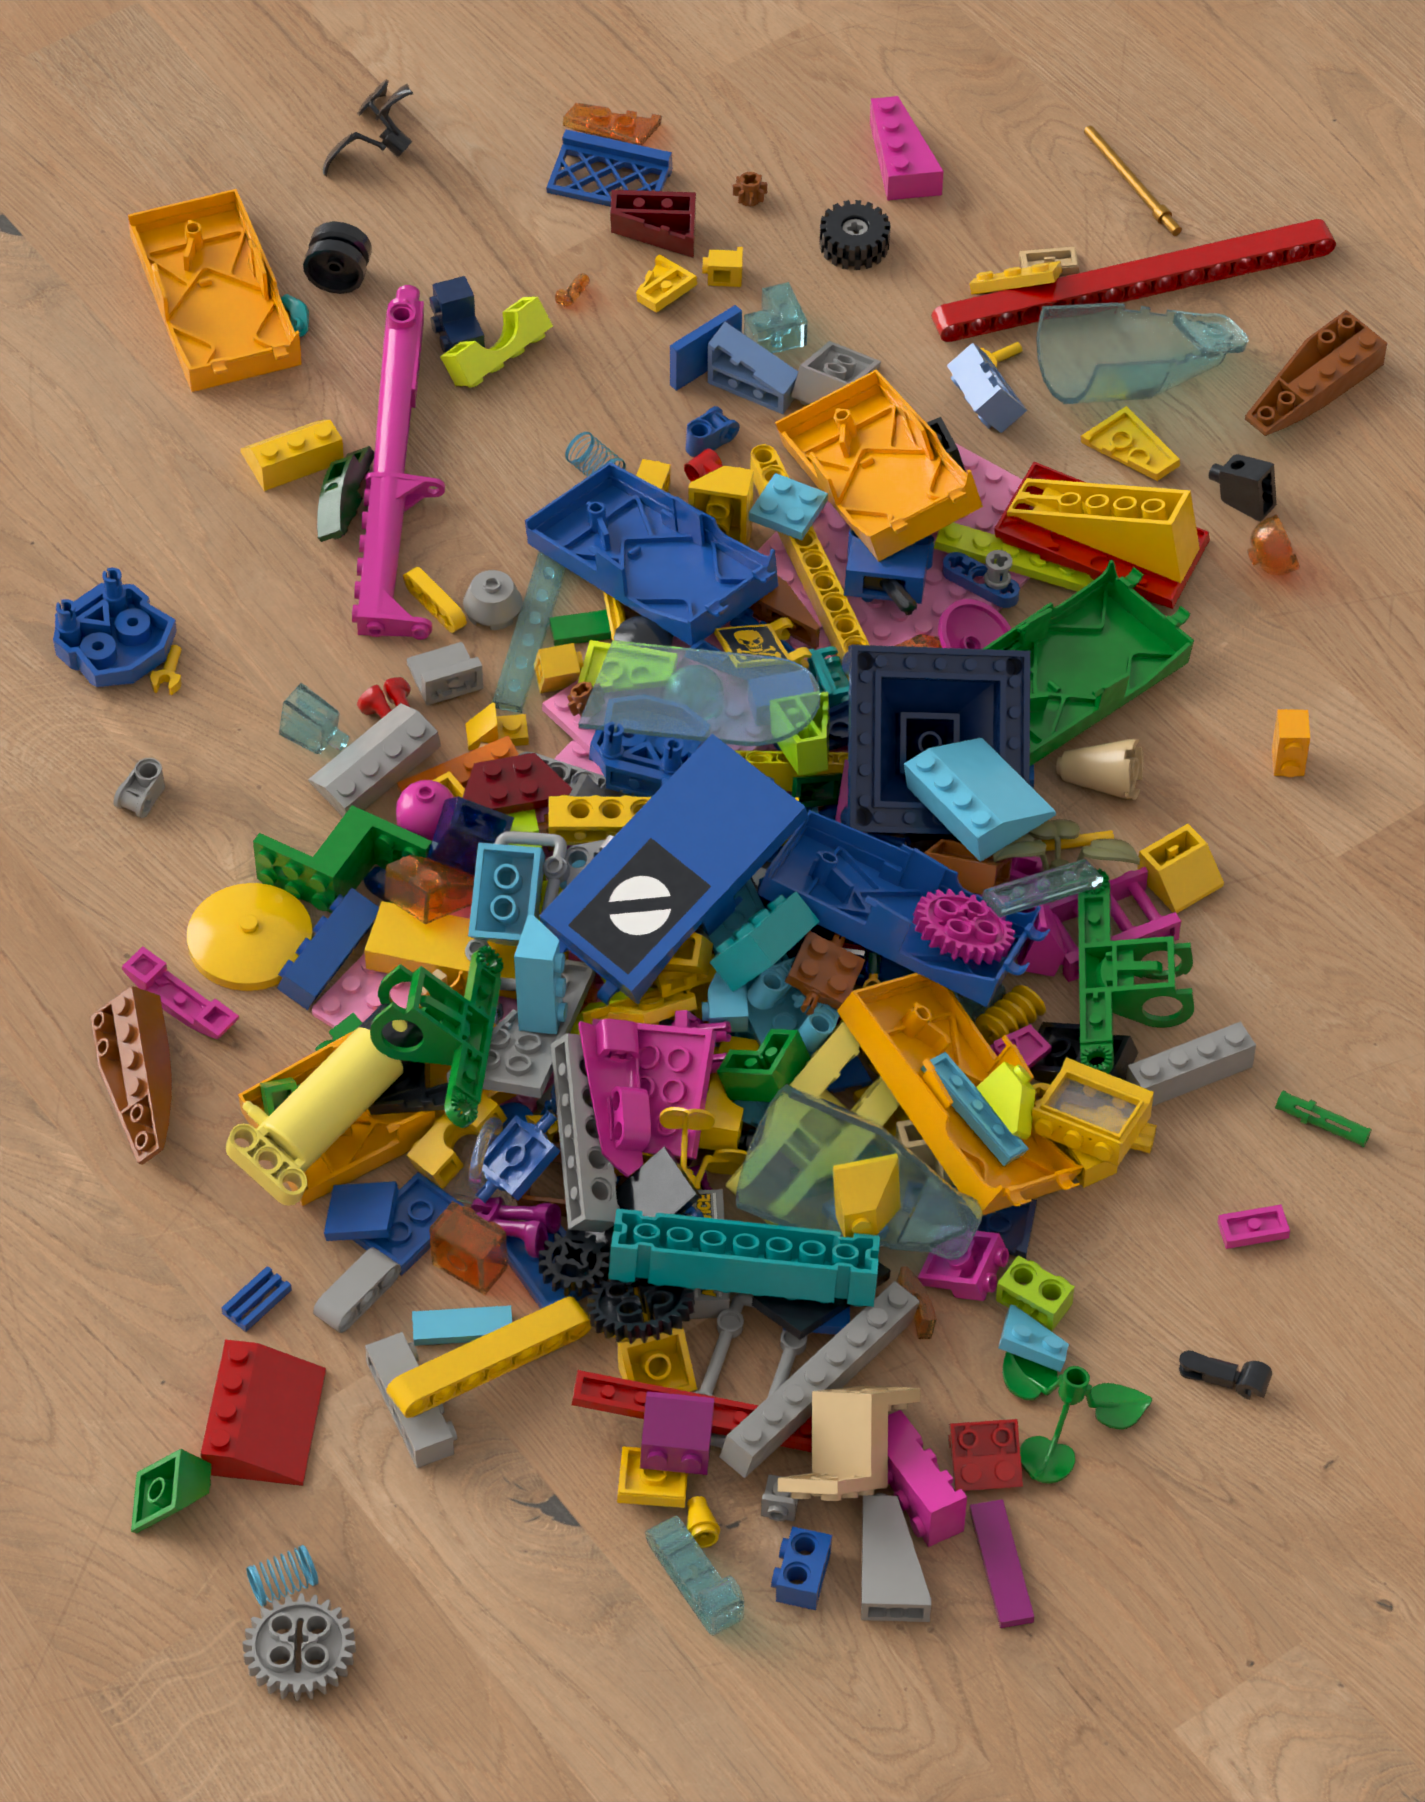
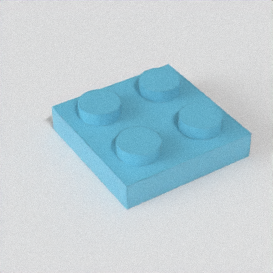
[749,473,828,541]

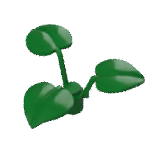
[1002,1351,1152,1483]

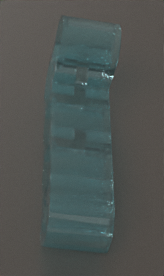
[645,1515,744,1636]

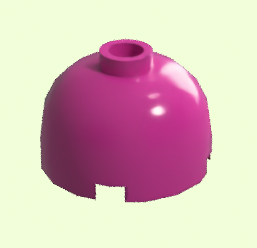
[396,780,458,842]

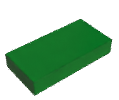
[549,610,612,646]

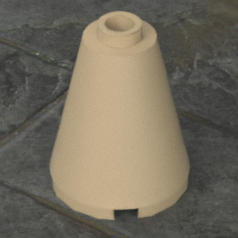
[1056,739,1143,800]

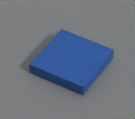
[324,1181,399,1241]

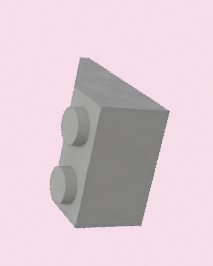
[791,341,881,406]

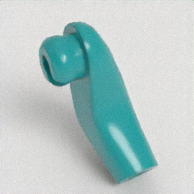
[281,294,309,337]

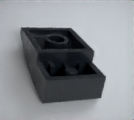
[1030,1022,1139,1100]

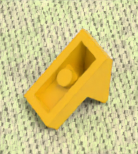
[465,703,529,751]

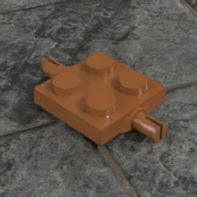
[784,931,865,1015]

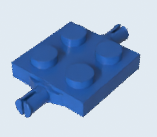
[474,1110,560,1204]

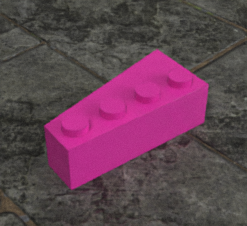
[870,96,944,201]
[888,1410,967,1547]

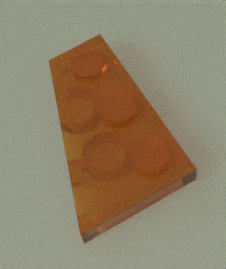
[563,103,662,146]

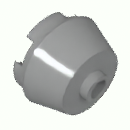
[463,570,523,630]

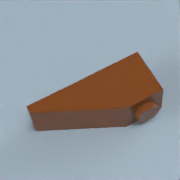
[749,575,820,649]

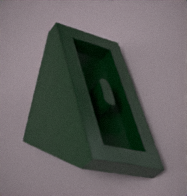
[792,773,843,808]

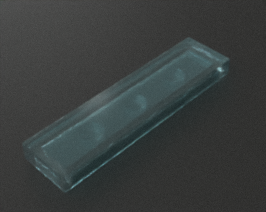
[982,859,1103,918]

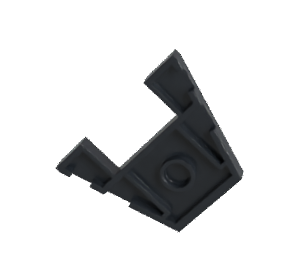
[368,1062,448,1115]

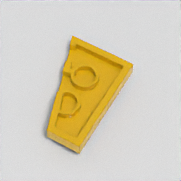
[1080,406,1180,481]

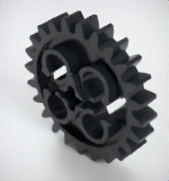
[586,1277,695,1344]

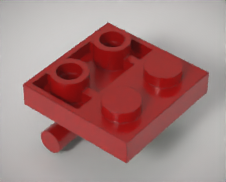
[948,1419,1023,1492]

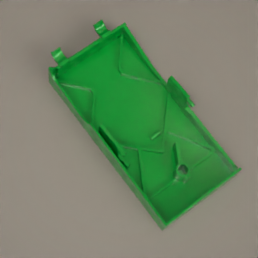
[983,560,1194,766]

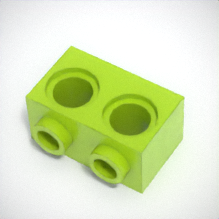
[996,1255,1075,1332]

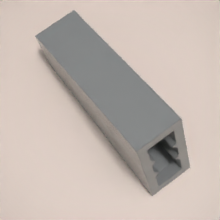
[861,1493,931,1622]

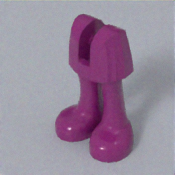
[461,1197,561,1258]

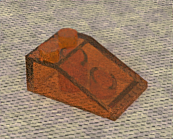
[384,855,475,924]

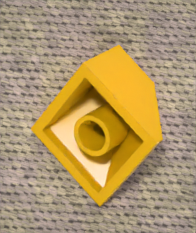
[833,1153,901,1238]

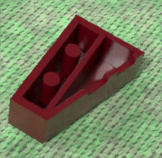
[610,190,696,258]

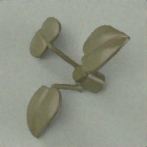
[993,819,1140,897]

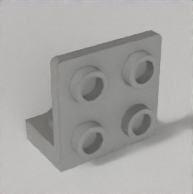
[407,642,483,706]

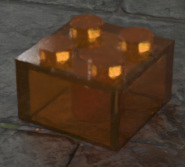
[429,1201,508,1295]

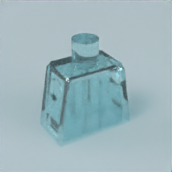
[279,683,350,754]

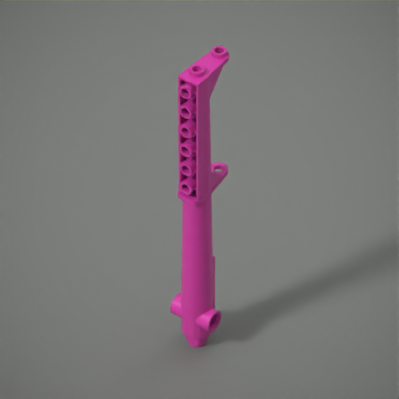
[352,285,445,640]

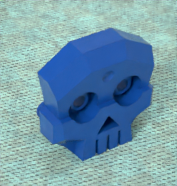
[53,567,177,687]
[589,696,712,797]

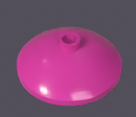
[938,599,1012,649]

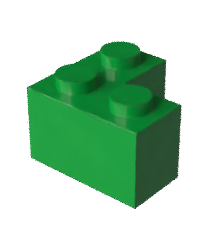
[716,1029,811,1102]

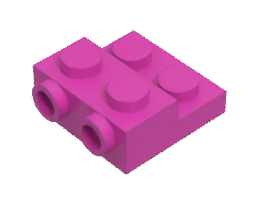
[918,1227,1009,1301]

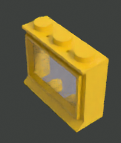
[1031,1057,1154,1166]

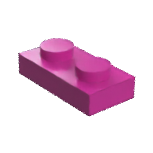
[1217,1204,1290,1249]

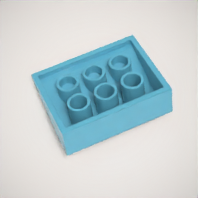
[904,738,1056,862]

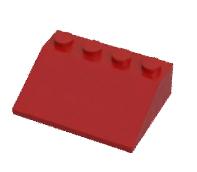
[200,1339,326,1486]

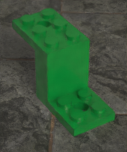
[253,805,435,913]

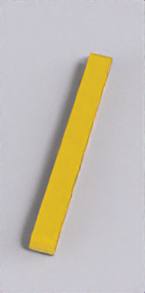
[750,444,870,681]

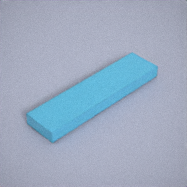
[921,1052,1029,1166]

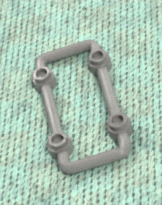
[465,831,570,991]
[694,1293,807,1448]

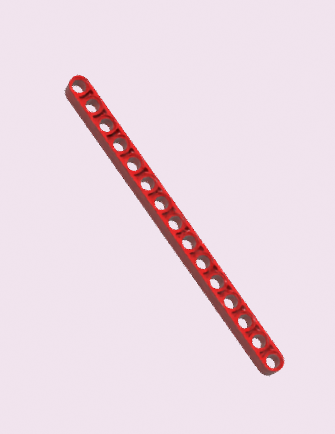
[931,219,1336,342]

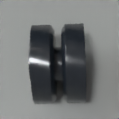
[303,221,372,294]

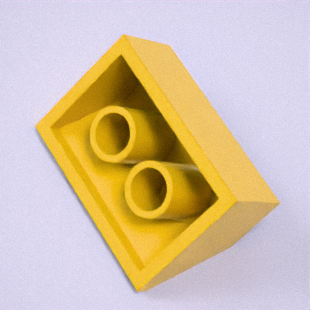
[240,419,344,491]
[688,466,754,546]

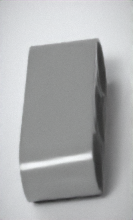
[313,1247,401,1333]

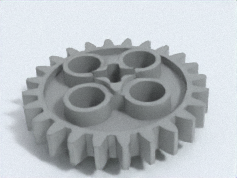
[242,1593,356,1701]

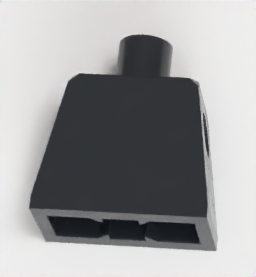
[1209,454,1277,522]

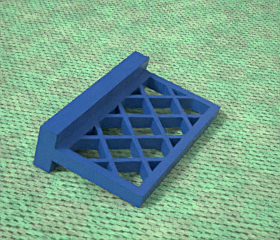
[546,129,673,207]

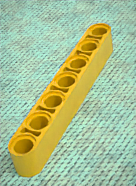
[386,1296,592,1418]

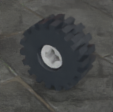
[819,200,890,270]

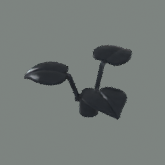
[323,79,413,177]

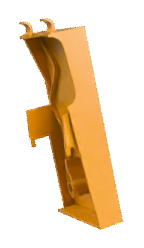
[837,973,1084,1218]

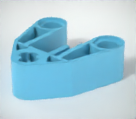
[747,957,840,1052]

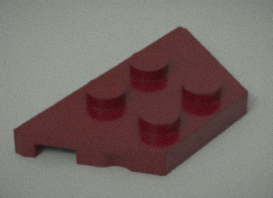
[457,753,572,822]

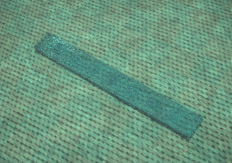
[492,551,566,713]

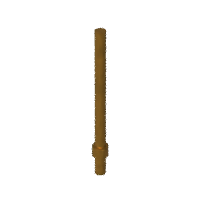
[1084,125,1182,236]

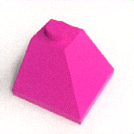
[1017,883,1067,977]

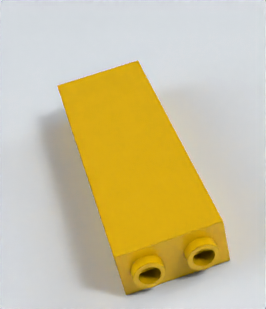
[364,901,569,999]

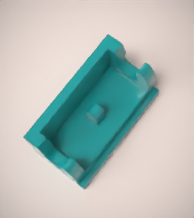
[807,646,849,708]

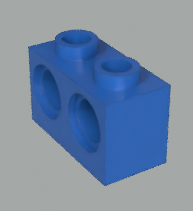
[771,1526,832,1610]

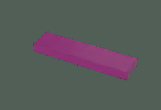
[969,1499,1034,1628]

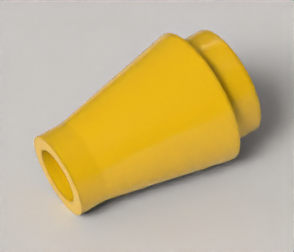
[687,1496,720,1548]

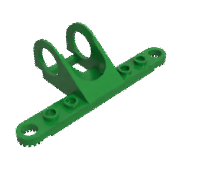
[1078,868,1194,1074]
[370,945,504,1128]

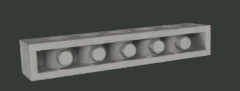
[551,1033,620,1233]

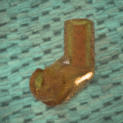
[555,273,590,307]

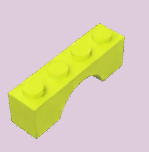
[440,297,553,388]

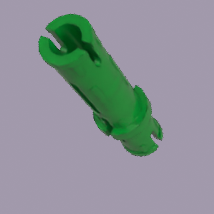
[1275,1090,1372,1147]

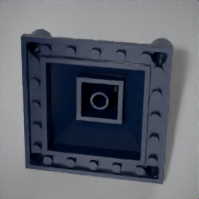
[840,645,1030,835]

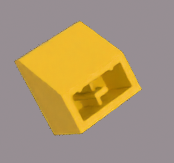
[1137,824,1224,914]

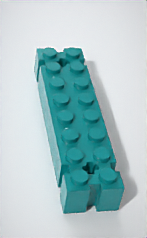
[608,1209,880,1307]

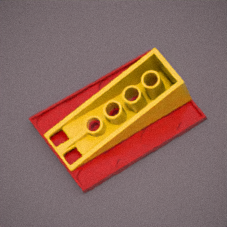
[994,462,1210,609]

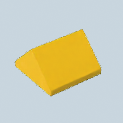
[618,1328,697,1392]

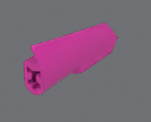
[578,1019,651,1177]

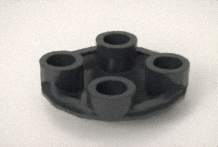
[614,615,674,654]

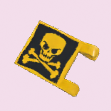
[714,617,812,671]

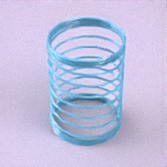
[565,432,626,477]
[246,1545,319,1607]

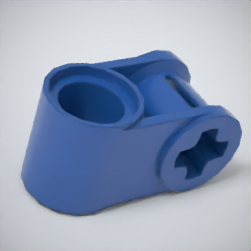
[685,406,740,457]

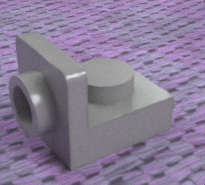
[761,1475,799,1521]

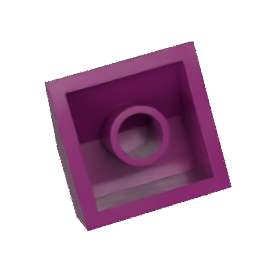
[640,1391,714,1475]

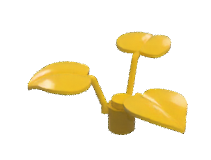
[613,1107,758,1205]

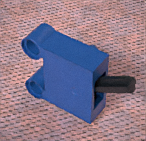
[844,528,935,615]

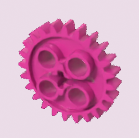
[913,889,1015,965]

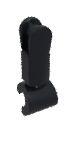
[1179,1350,1273,1400]

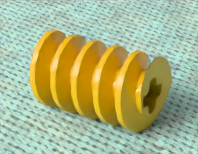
[975,985,1046,1046]

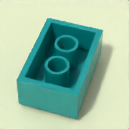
[710,891,820,992]

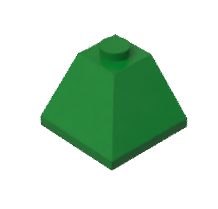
[131,1449,212,1534]

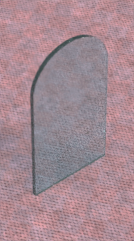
[578,640,820,746]

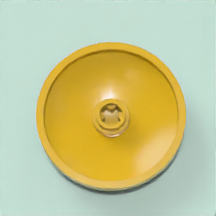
[187,883,313,991]

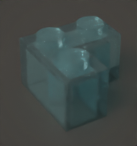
[744,282,808,354]

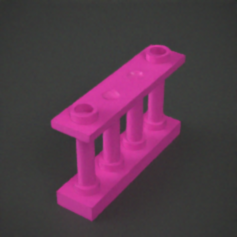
[1048,867,1181,983]

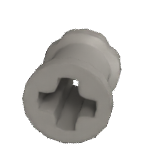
[984,550,1012,590]

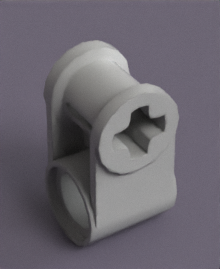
[113,758,165,818]

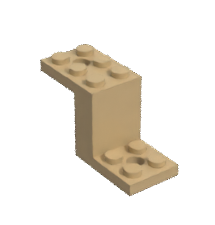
[778,1385,920,1501]

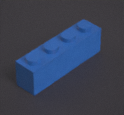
[277,888,379,1010]

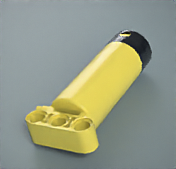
[225,1004,423,1206]

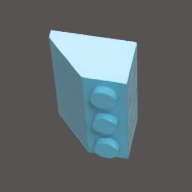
[468,843,545,946]
[514,915,568,1034]

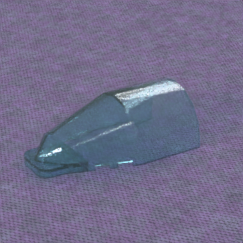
[1036,303,1248,404]
[736,1084,983,1260]

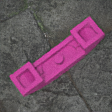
[122,946,239,1039]

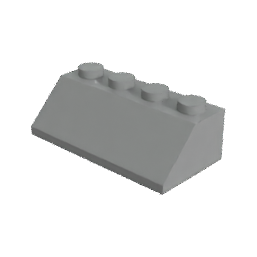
[308,703,441,817]

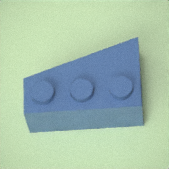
[708,322,798,414]
[947,343,1027,433]

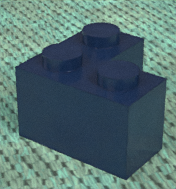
[429,276,485,353]

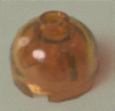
[1247,514,1300,576]

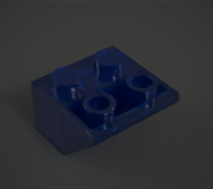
[427,796,514,876]

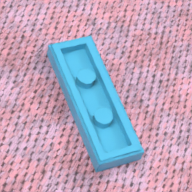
[412,1305,512,1346]

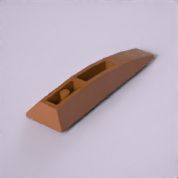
[1245,310,1387,436]
[90,985,172,1165]

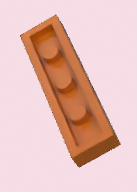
[397,736,519,794]

